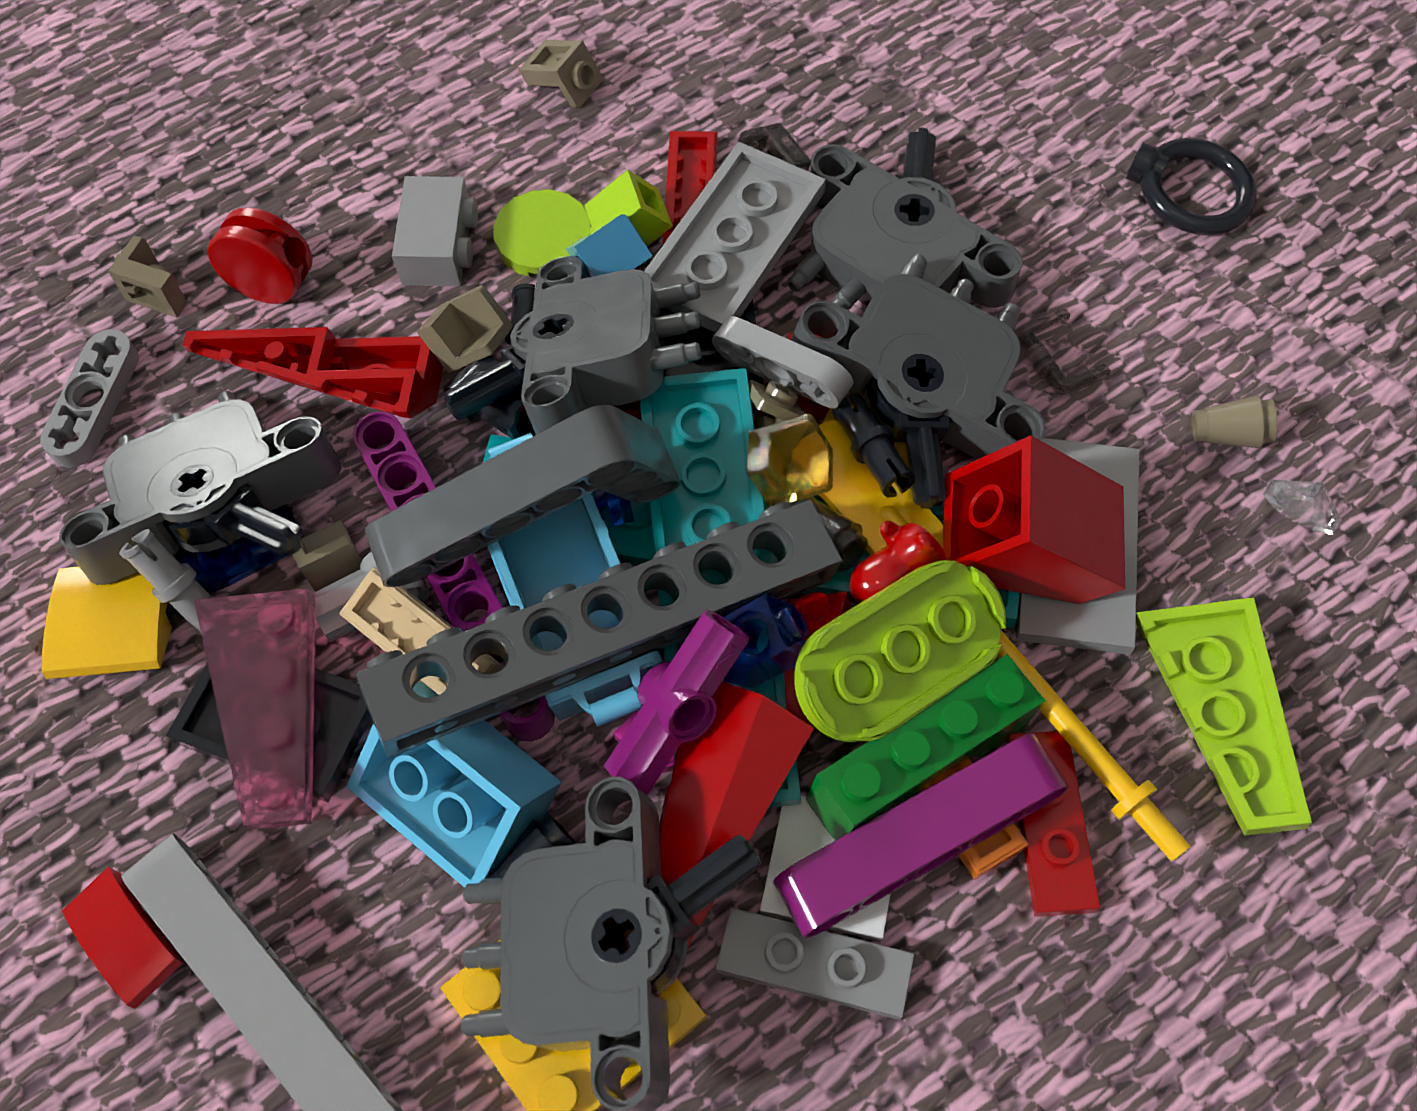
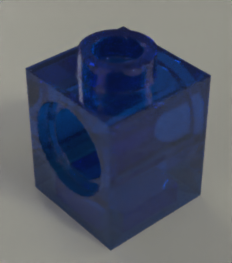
[723,595,809,689]

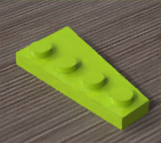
[1136,597,1312,836]

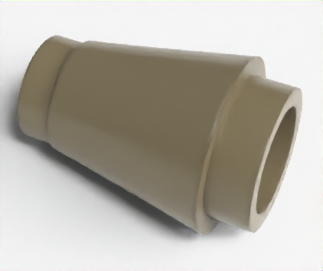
[1191,395,1277,449]

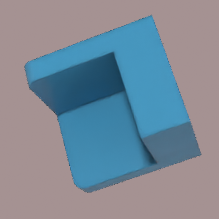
[566,214,652,278]

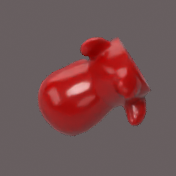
[850,521,945,604]

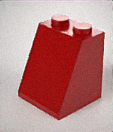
[942,435,1126,604]

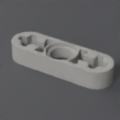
[712,316,854,408]
[40,329,139,468]

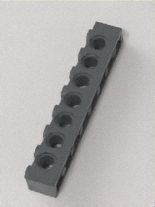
[356,499,842,758]

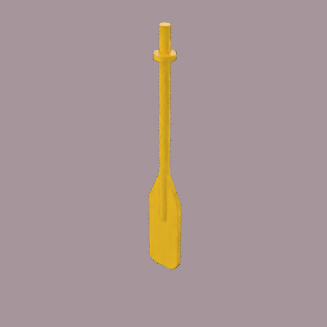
[790,419,1191,862]

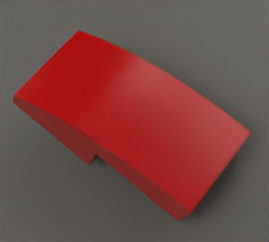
[62,866,183,1009]

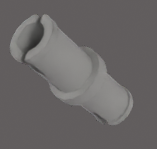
[119,529,227,635]

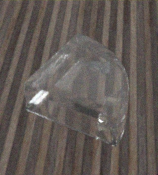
[1263,480,1342,535]

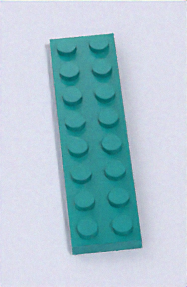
[640,368,801,808]

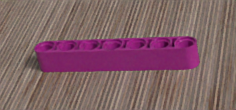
[353,412,555,742]

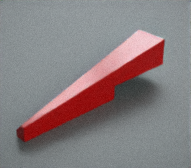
[182,327,444,419]
[659,681,814,996]

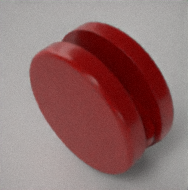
[208,207,313,304]

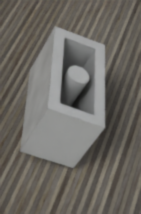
[392,176,478,286]

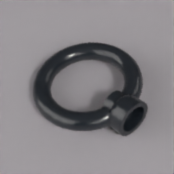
[1125,138,1257,235]

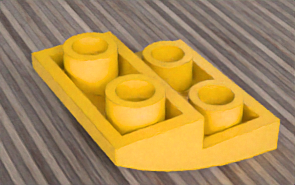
[42,567,172,679]

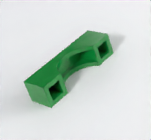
[805,654,1046,841]

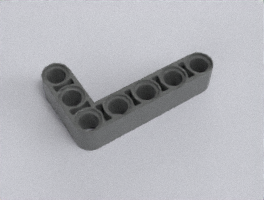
[365,405,681,587]

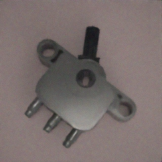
[788,127,1022,310]
[791,255,1045,509]
[444,256,702,435]
[59,391,342,585]
[461,776,761,1111]

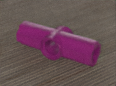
[604,609,750,795]

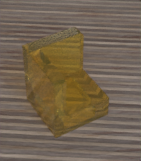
[747,414,833,507]

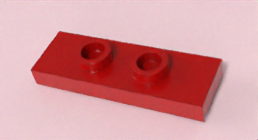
[662,131,718,246]
[1006,731,1100,917]

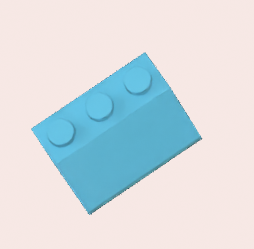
[346,681,562,887]

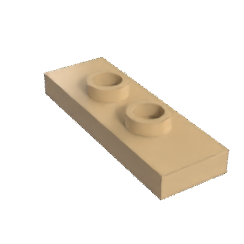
[339,567,504,695]

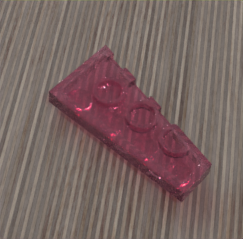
[194,589,315,830]

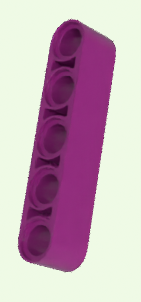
[773,734,1069,939]

